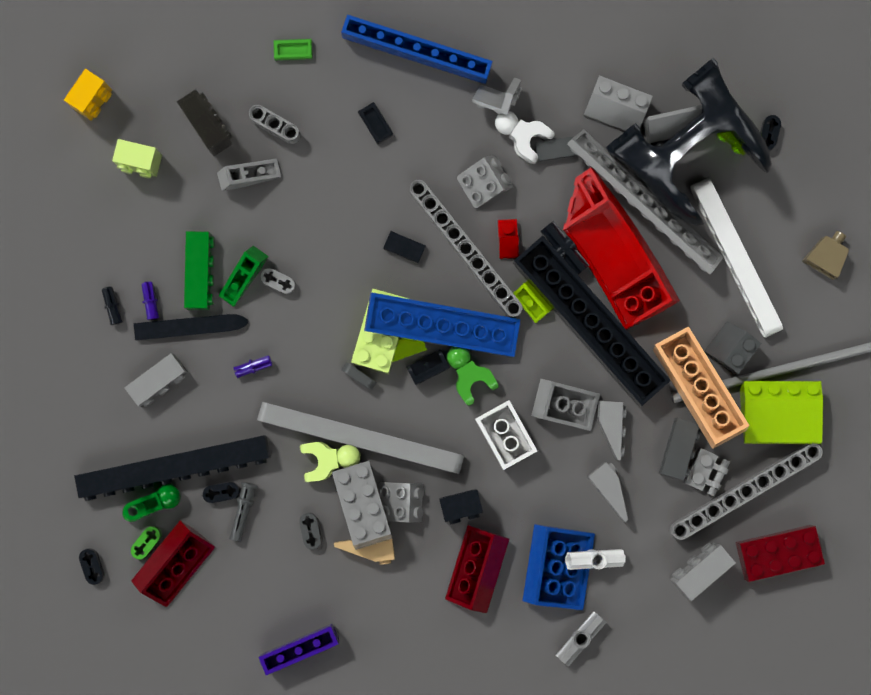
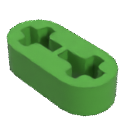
[131,526,162,559]

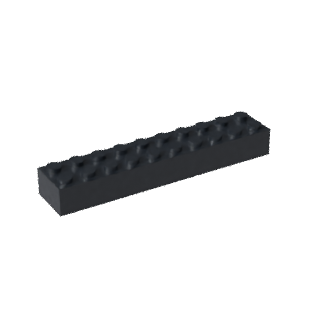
[513,236,671,407]

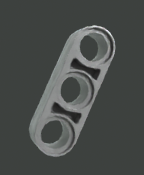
[249,105,300,144]

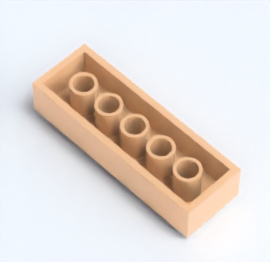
[653,327,750,449]

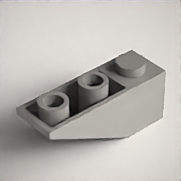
[597,401,626,460]

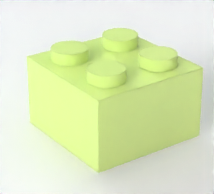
[112,139,162,178]

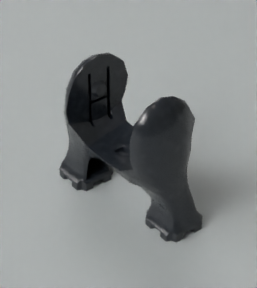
[606,58,772,226]

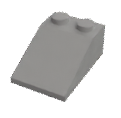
[531,379,600,431]

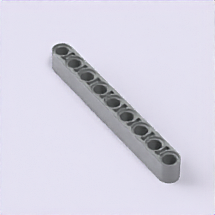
[410,180,522,318]
[670,444,823,540]

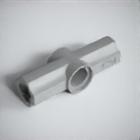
[556,611,607,667]

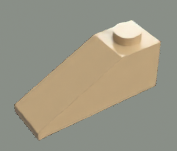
[334,536,395,565]

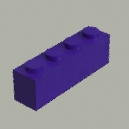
[258,624,340,675]

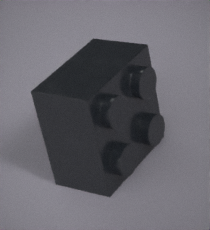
[439,489,483,525]

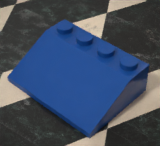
[522,524,595,610]

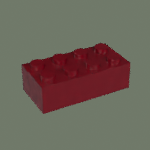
[735,525,825,582]

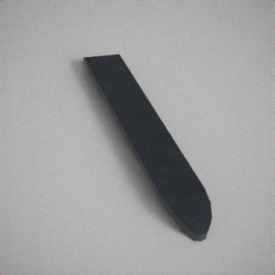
[134,314,248,341]

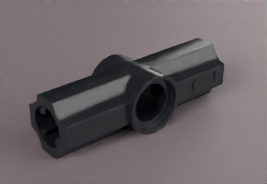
[540,221,589,275]

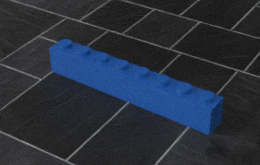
[341,14,493,84]

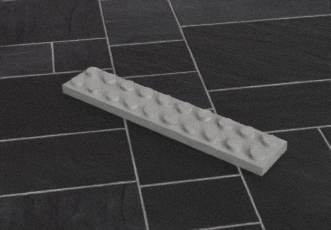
[567,129,724,275]

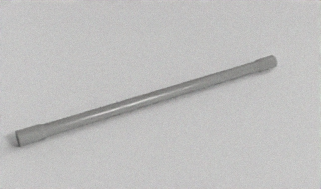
[671,342,871,403]

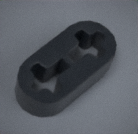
[760,115,781,151]
[202,482,240,503]
[79,548,105,585]

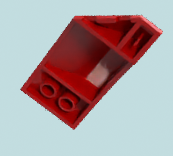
[563,167,680,330]

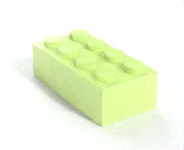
[351,288,408,374]

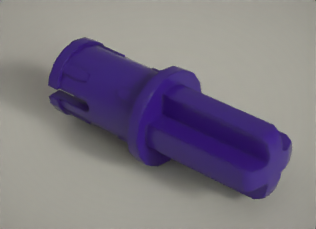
[142,281,159,320]
[233,356,272,379]

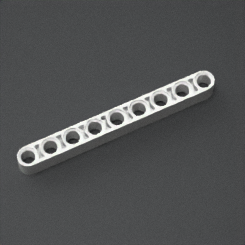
[690,178,783,338]

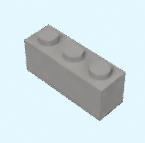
[124,353,188,407]

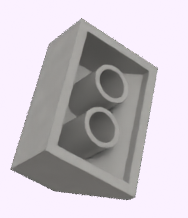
[583,75,653,131]
[643,105,702,147]

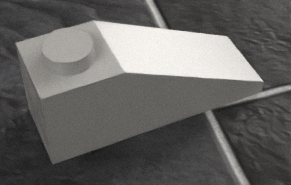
[217,159,282,191]
[587,462,628,522]

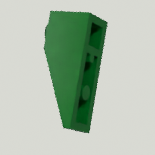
[219,245,269,307]

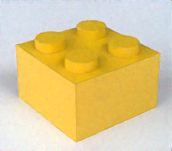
[64,68,112,121]

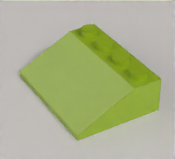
[740,381,823,444]

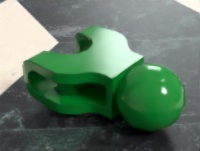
[122,485,181,522]

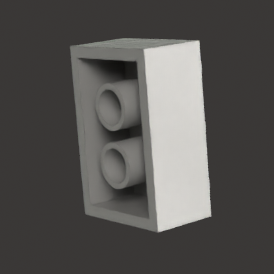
[670,542,736,601]

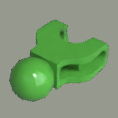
[447,347,499,406]

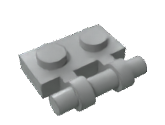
[684,448,730,497]

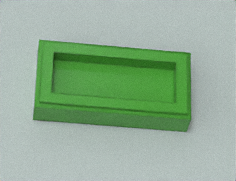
[274,39,312,61]

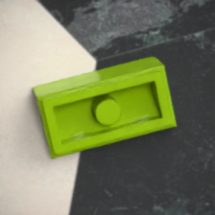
[513,281,553,323]

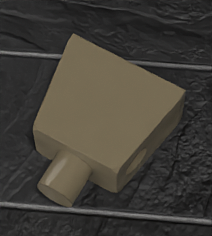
[802,231,849,280]

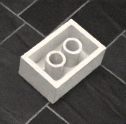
[475,400,537,470]

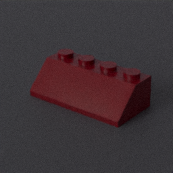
[131,520,215,608]
[445,525,510,613]

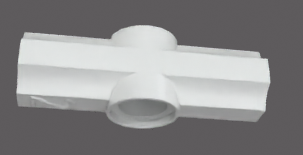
[565,549,625,570]

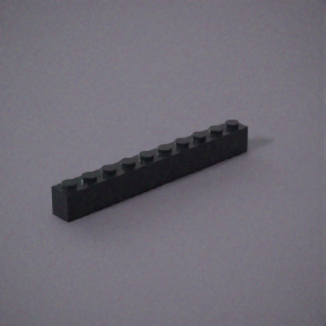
[74,435,271,501]

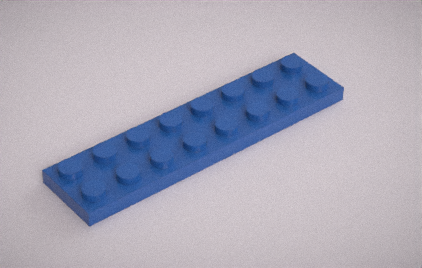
[364,293,521,357]

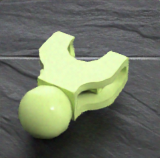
[300,442,360,482]

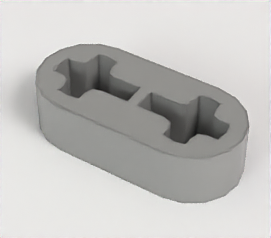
[261,268,296,295]

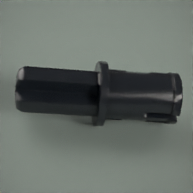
[102,287,123,325]

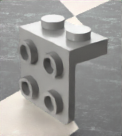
[472,78,522,115]
[457,155,513,208]
[378,482,424,523]

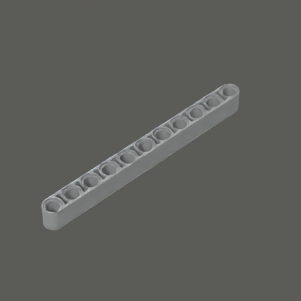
[257,402,464,474]

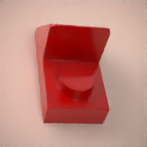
[498,219,519,259]

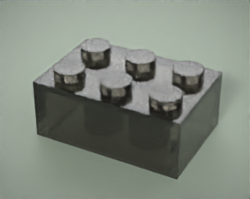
[177,89,232,157]

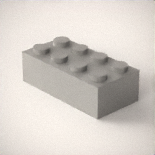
[332,461,392,550]

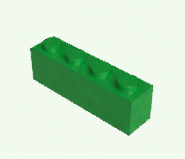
[184,231,215,310]

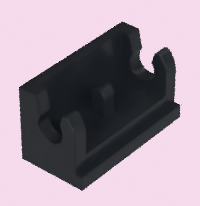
[406,350,450,386]

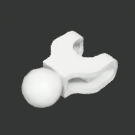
[495,111,555,164]

